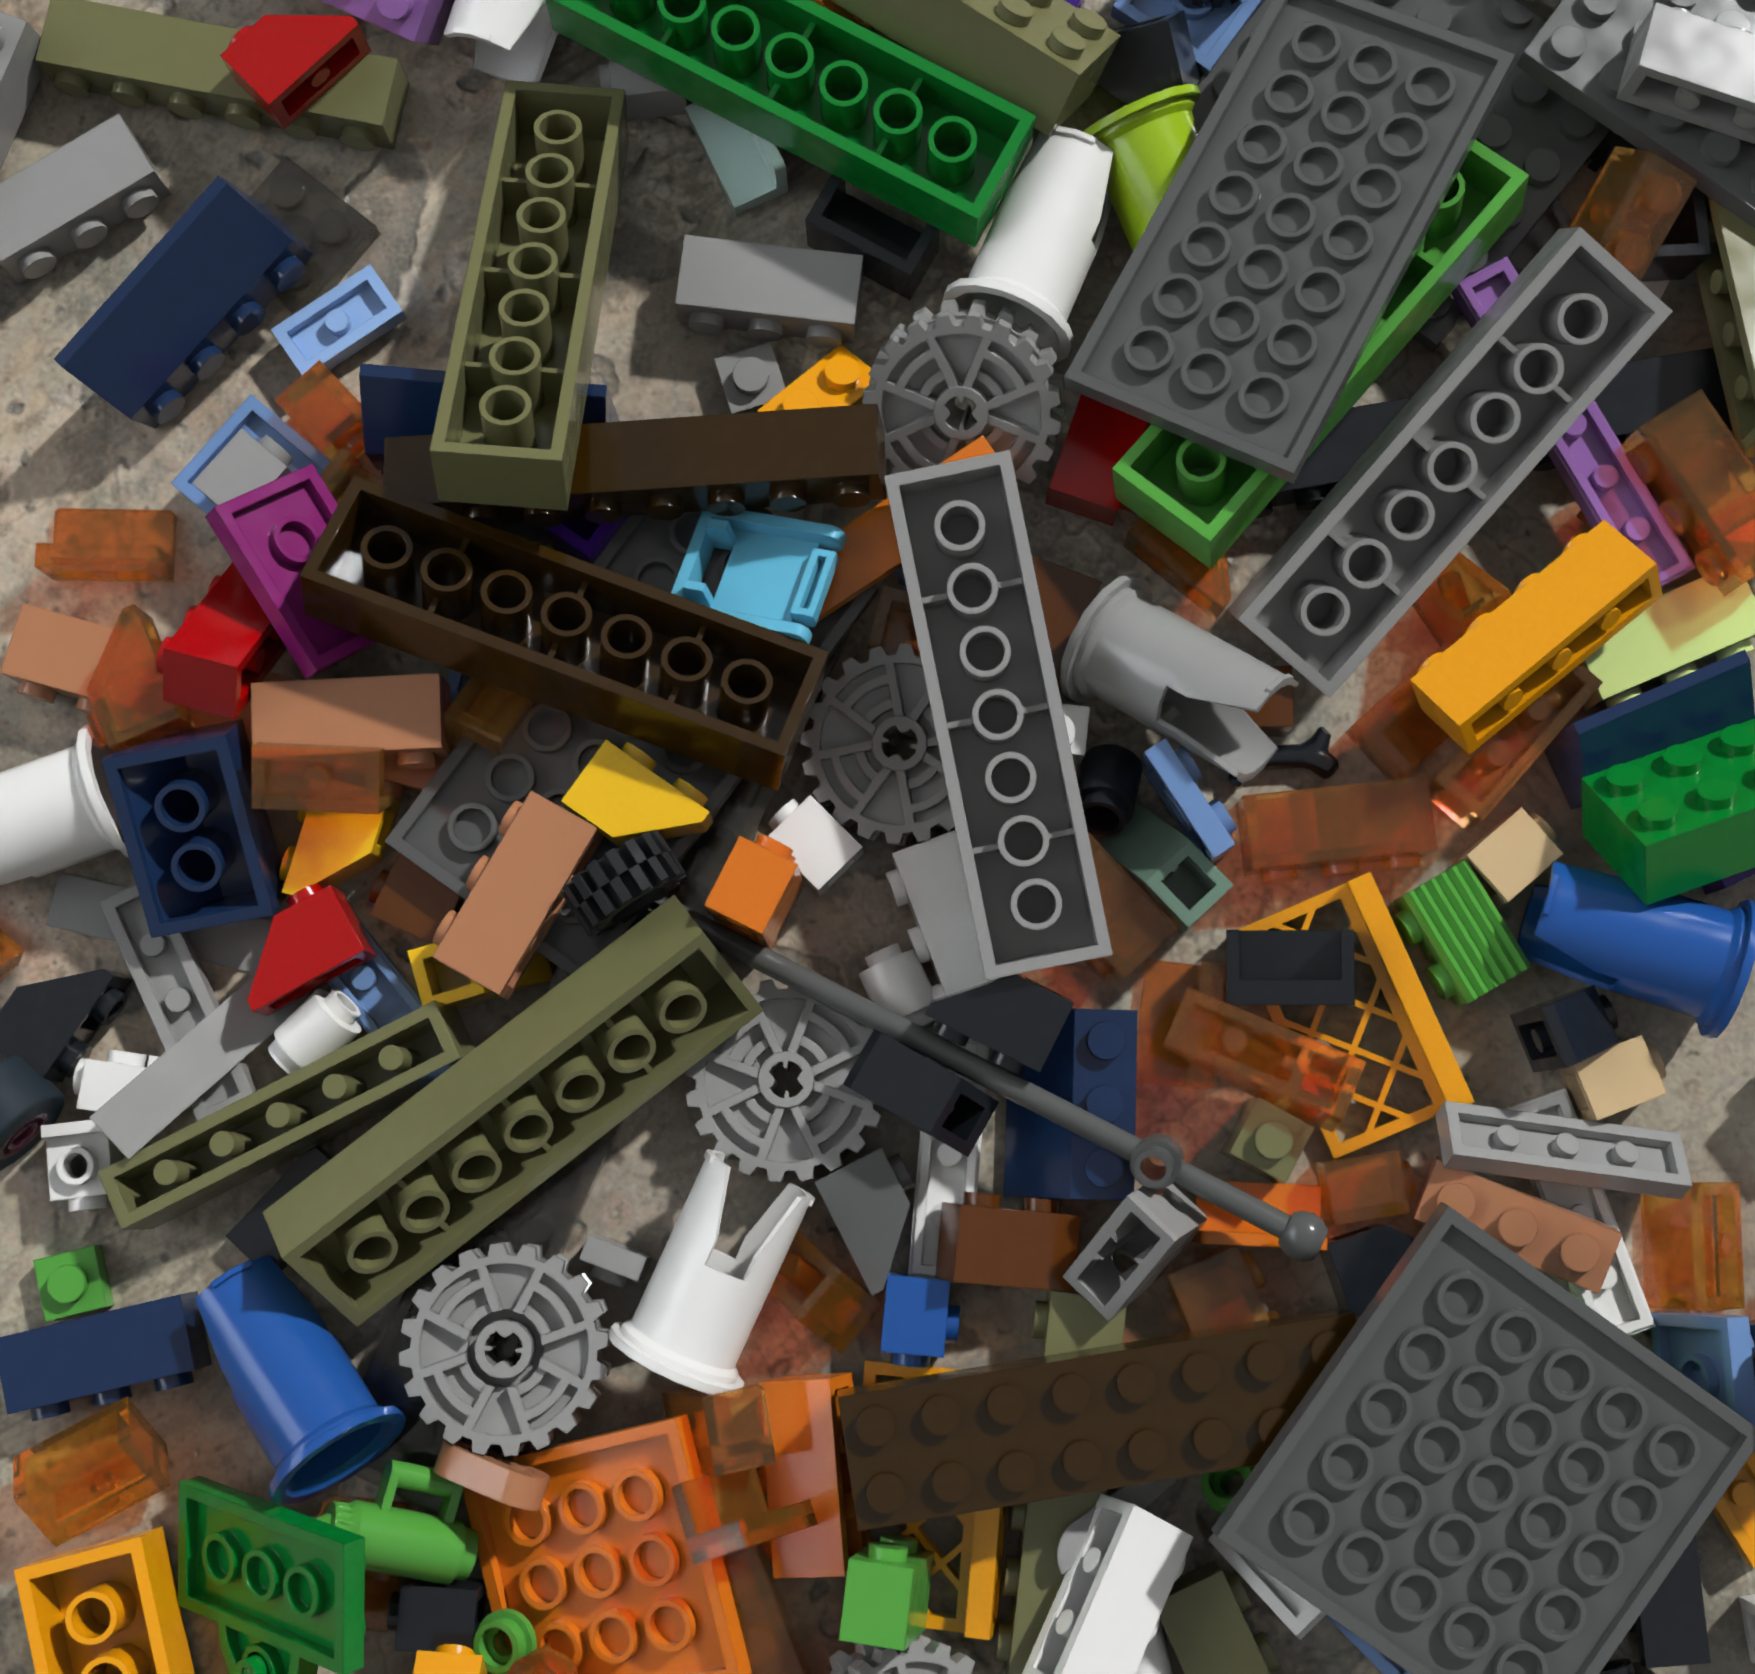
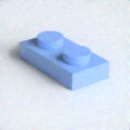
[270,264,407,384]

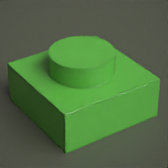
[33,1244,114,1322]

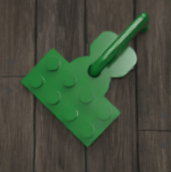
[178,1476,366,1674]

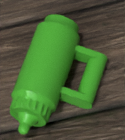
[312,1459,479,1585]

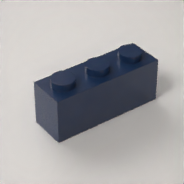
[0,1291,212,1421]

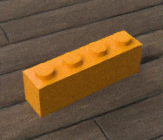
[1410,520,1663,755]

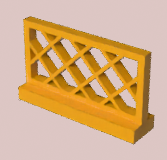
[1238,872,1475,1159]
[844,1359,1008,1640]

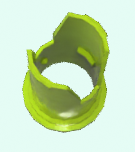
[1082,83,1201,252]

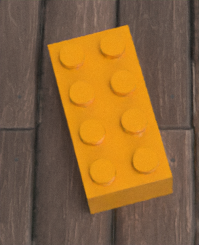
[14,1525,195,1674]

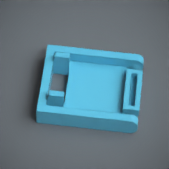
[671,510,847,644]

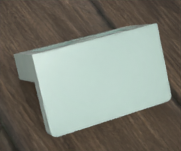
[685,103,788,216]

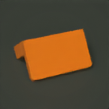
[1192,1181,1328,1250]

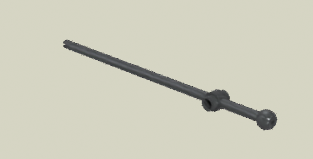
[645,896,1328,1262]

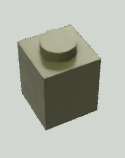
[1220,1097,1315,1184]

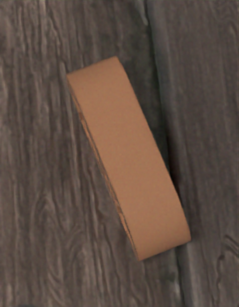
[433,1439,550,1511]

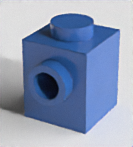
[880,1272,960,1368]

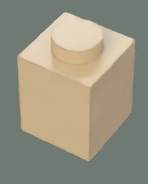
[1453,807,1564,907]
[1558,1035,1667,1121]

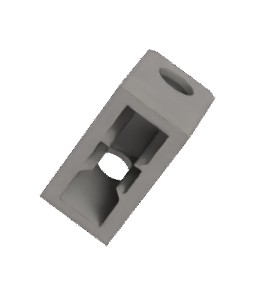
[1062,1184,1207,1321]

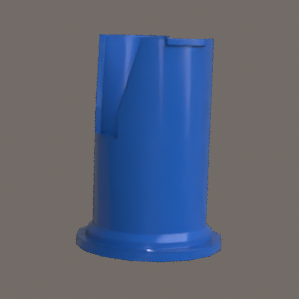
[1517,861,1755,1039]
[195,1255,406,1506]

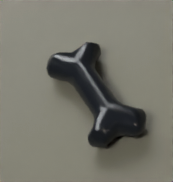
[1228,727,1339,788]

